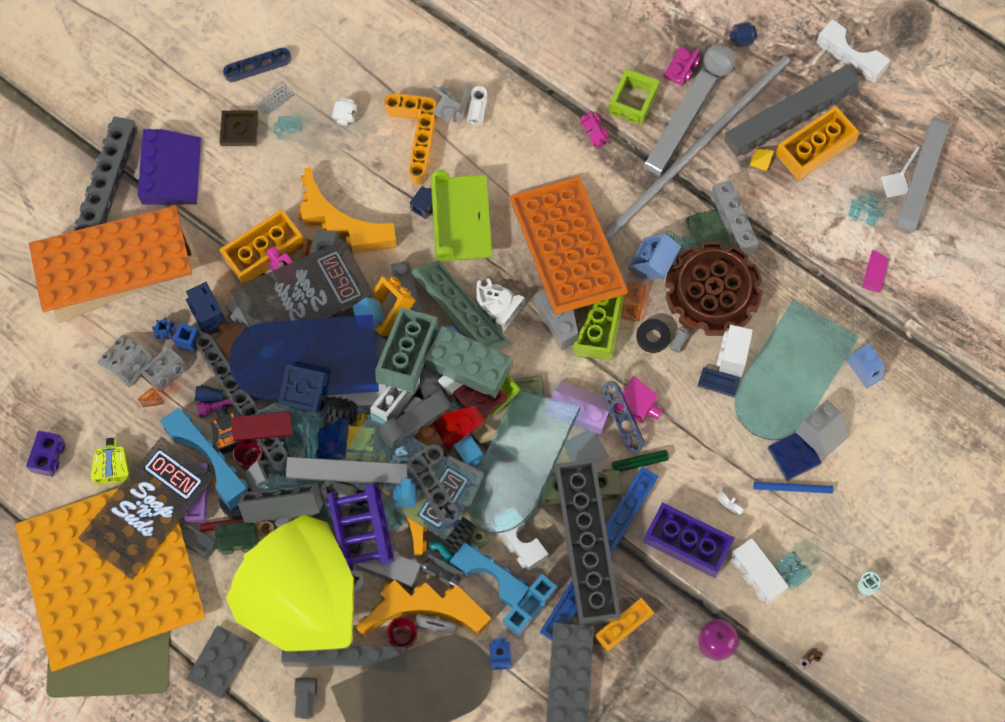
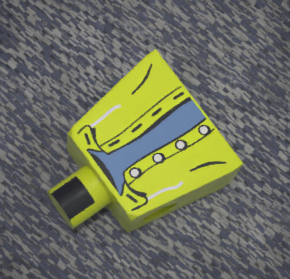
[91,438,132,485]

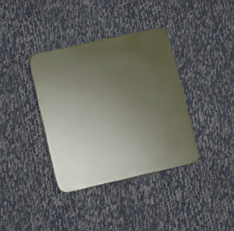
[46,631,170,698]

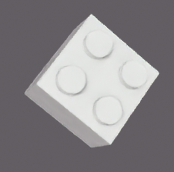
[716,325,753,379]

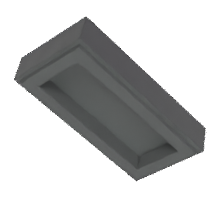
[181,522,218,559]

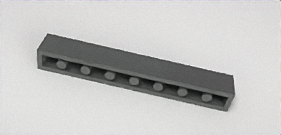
[724,64,860,157]
[390,260,442,401]

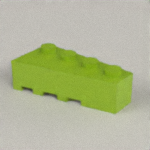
[573,295,625,360]

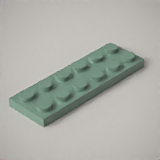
[411,261,509,350]

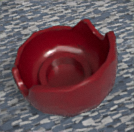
[232,440,265,470]
[387,616,418,649]

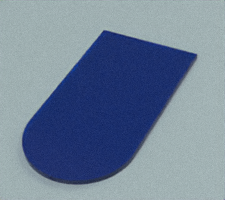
[229,314,379,399]

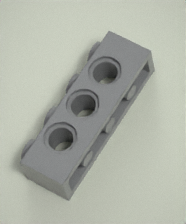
[711,180,758,255]

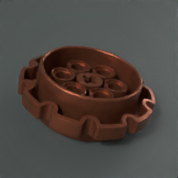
[665,242,763,336]

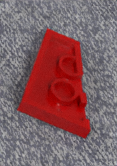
[432,405,485,450]

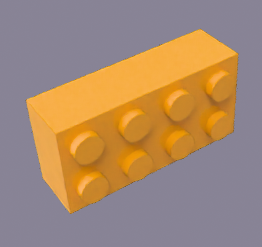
[776,106,860,181]
[219,209,305,286]

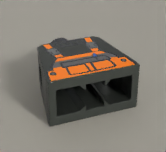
[211,406,254,455]

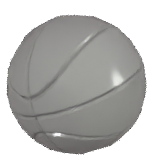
[704,44,736,77]

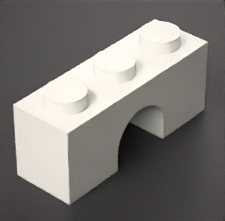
[494,507,548,572]

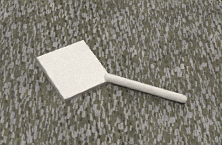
[880,146,920,198]

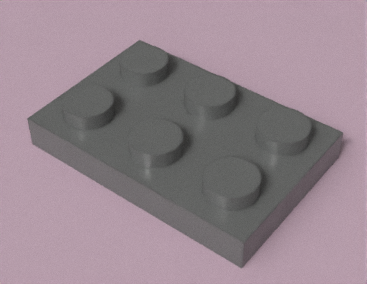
[186,625,253,698]

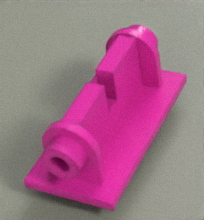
[581,109,611,148]

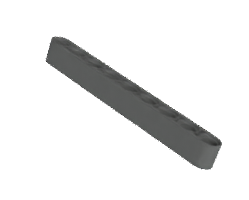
[195,333,288,472]

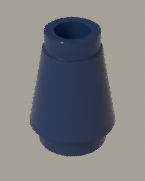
[195,384,223,403]

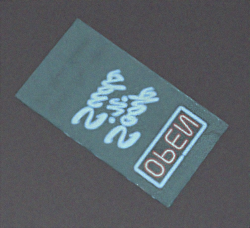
[341,413,482,540]

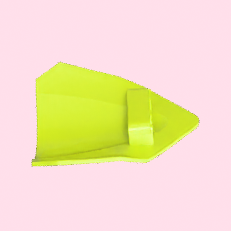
[226,515,354,651]

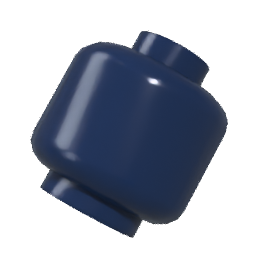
[729,22,757,47]

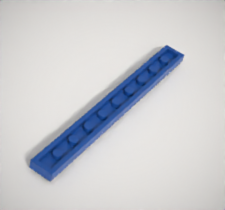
[539,466,659,641]

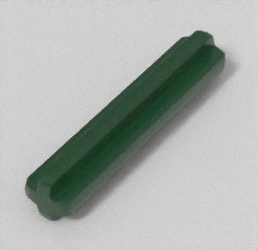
[611,450,669,472]

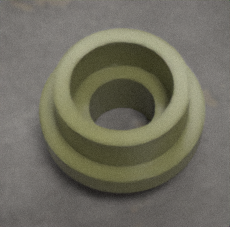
[469,528,489,548]

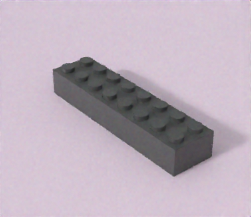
[555,458,621,626]

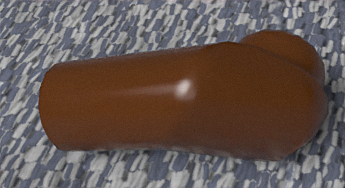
[799,648,823,669]

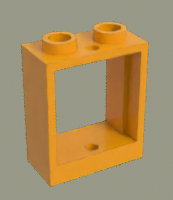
[369,276,416,337]

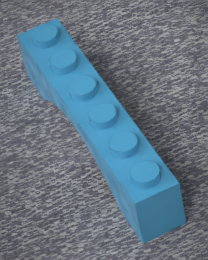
[160,407,249,510]

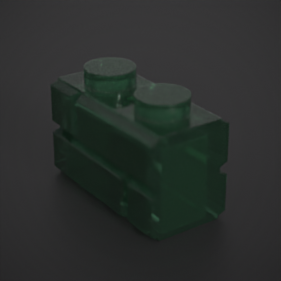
[215,522,258,555]

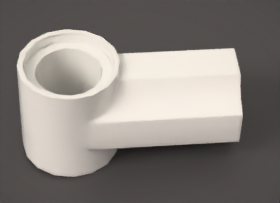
[467,86,488,126]

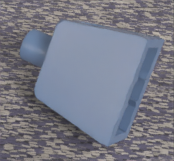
[846,344,885,389]

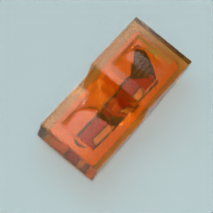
[621,282,647,322]

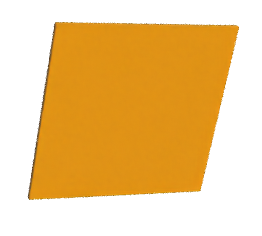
[15,476,206,672]

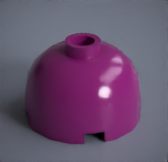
[698,619,739,661]

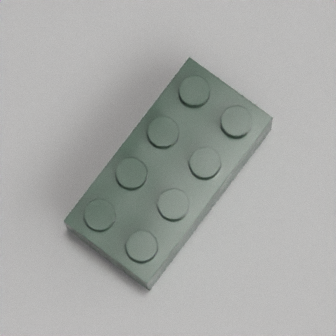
[375,308,438,393]
[424,326,513,399]

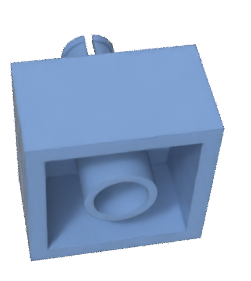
[628,233,681,281]

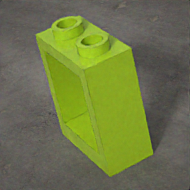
[609,69,660,125]

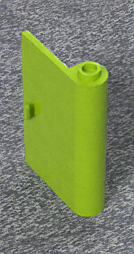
[431,170,492,261]

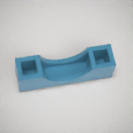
[450,542,529,609]

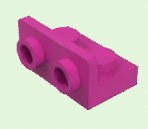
[663,46,701,86]

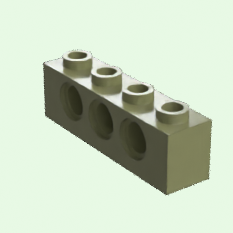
[540,469,621,505]

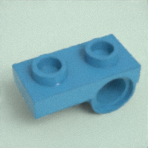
[392,478,417,507]

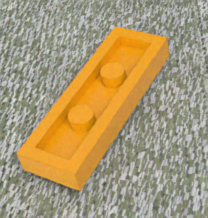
[595,598,654,652]

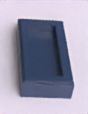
[697,367,740,397]

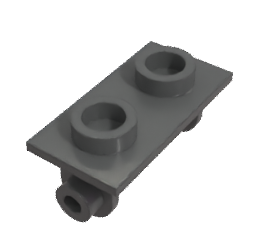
[420,553,464,587]

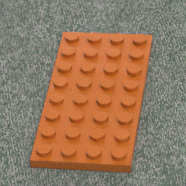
[509,176,628,315]
[29,206,192,313]

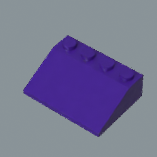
[138,129,201,205]

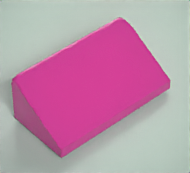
[862,250,889,293]

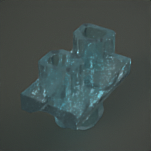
[848,193,883,226]

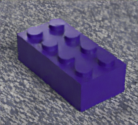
[643,502,735,578]

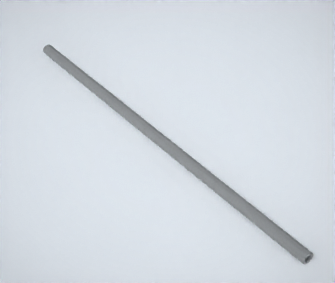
[604,56,791,242]

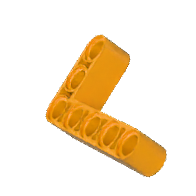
[384,93,437,185]

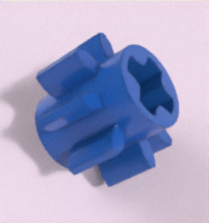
[152,317,176,342]

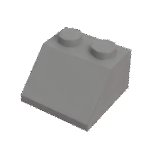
[796,400,849,459]

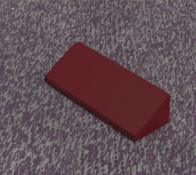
[231,412,292,441]

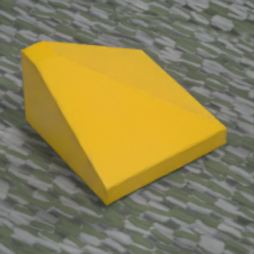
[749,149,774,172]

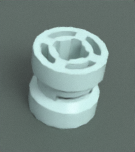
[858,572,881,596]

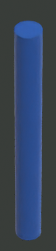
[753,482,833,494]

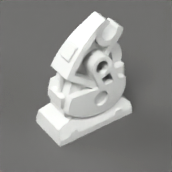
[476,278,525,333]

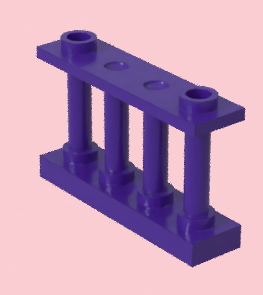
[327,483,395,571]

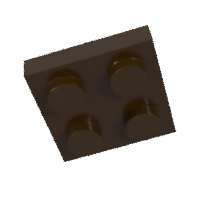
[219,110,259,146]

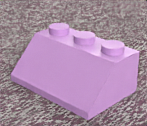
[547,381,614,436]

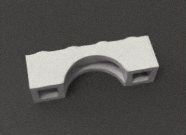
[817,19,890,83]

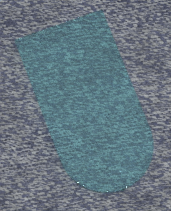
[735,300,859,440]
[468,391,581,533]

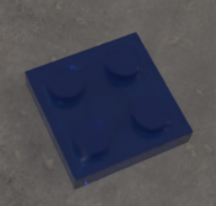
[316,418,349,460]
[767,433,822,482]

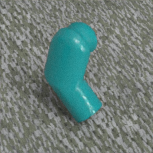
[428,540,454,563]

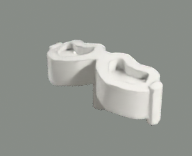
[716,490,745,516]

